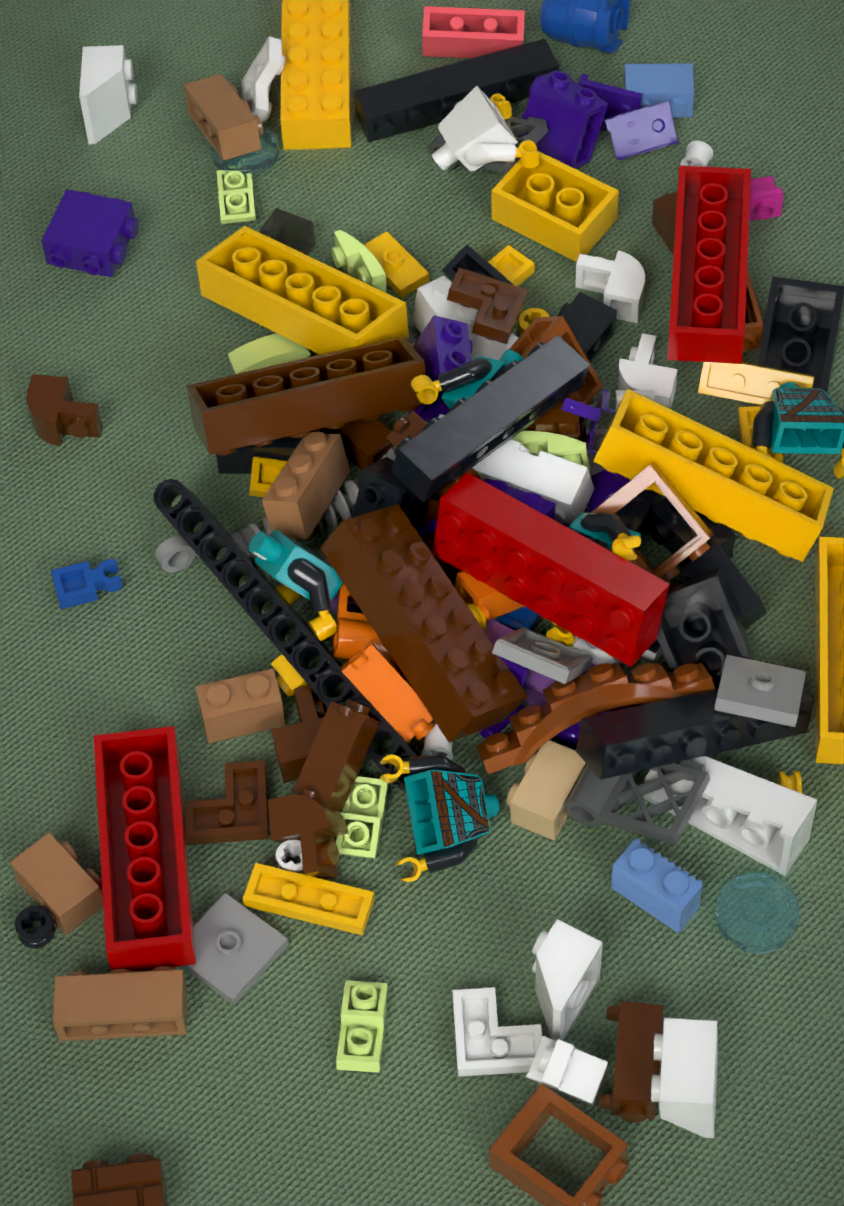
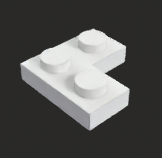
[242,36,285,123]
[452,987,542,1077]

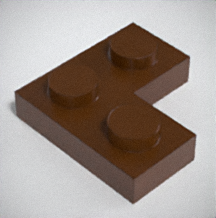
[447,268,528,344]
[185,760,269,845]

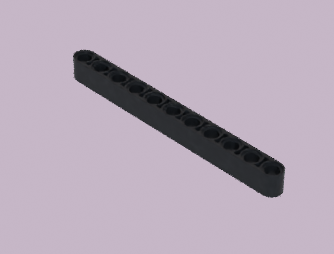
[153,479,421,794]

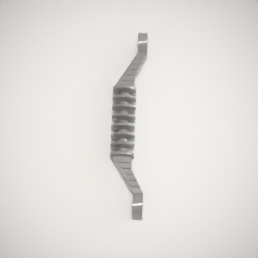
[155,448,396,573]

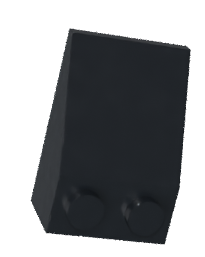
[757,276,844,393]
[657,566,755,689]

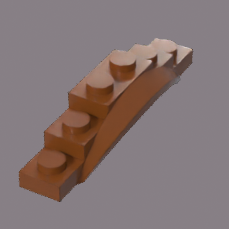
[476,662,715,774]

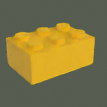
[491,151,619,262]

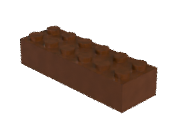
[186,336,426,455]
[320,504,528,743]

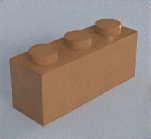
[183,74,263,161]
[262,432,350,540]
[53,967,187,1041]

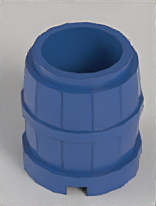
[541,0,630,54]

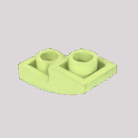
[217,167,256,224]
[331,230,387,293]
[228,333,311,374]
[511,431,591,471]
[336,776,389,859]
[336,980,388,1073]

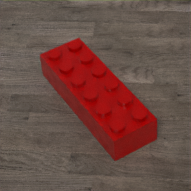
[667,165,751,364]
[432,472,670,667]
[93,726,196,972]

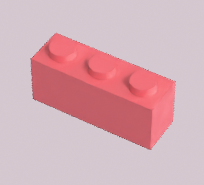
[422,6,525,58]

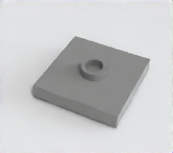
[492,627,593,684]
[714,655,806,727]
[182,893,289,1006]

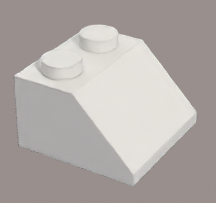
[79,45,137,144]
[532,919,603,1041]
[651,1018,718,1138]

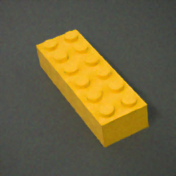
[281,0,351,150]
[196,226,409,355]
[593,389,834,562]
[815,537,844,765]

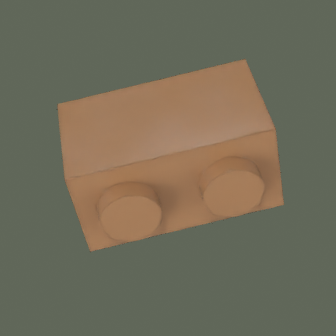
[195,668,286,744]
[10,832,103,936]

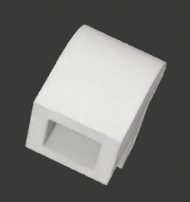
[575,251,645,323]
[618,333,678,409]
[526,1036,608,1106]

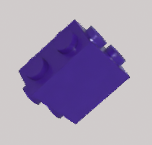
[518,70,608,169]
[41,189,139,277]
[408,315,473,423]

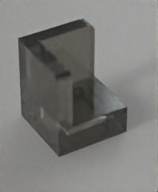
[259,208,315,256]

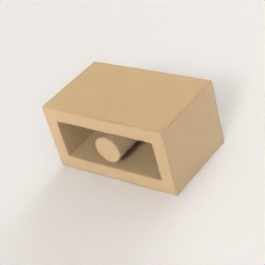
[506,740,586,841]

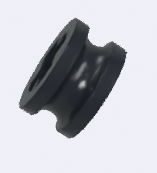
[15,906,55,949]

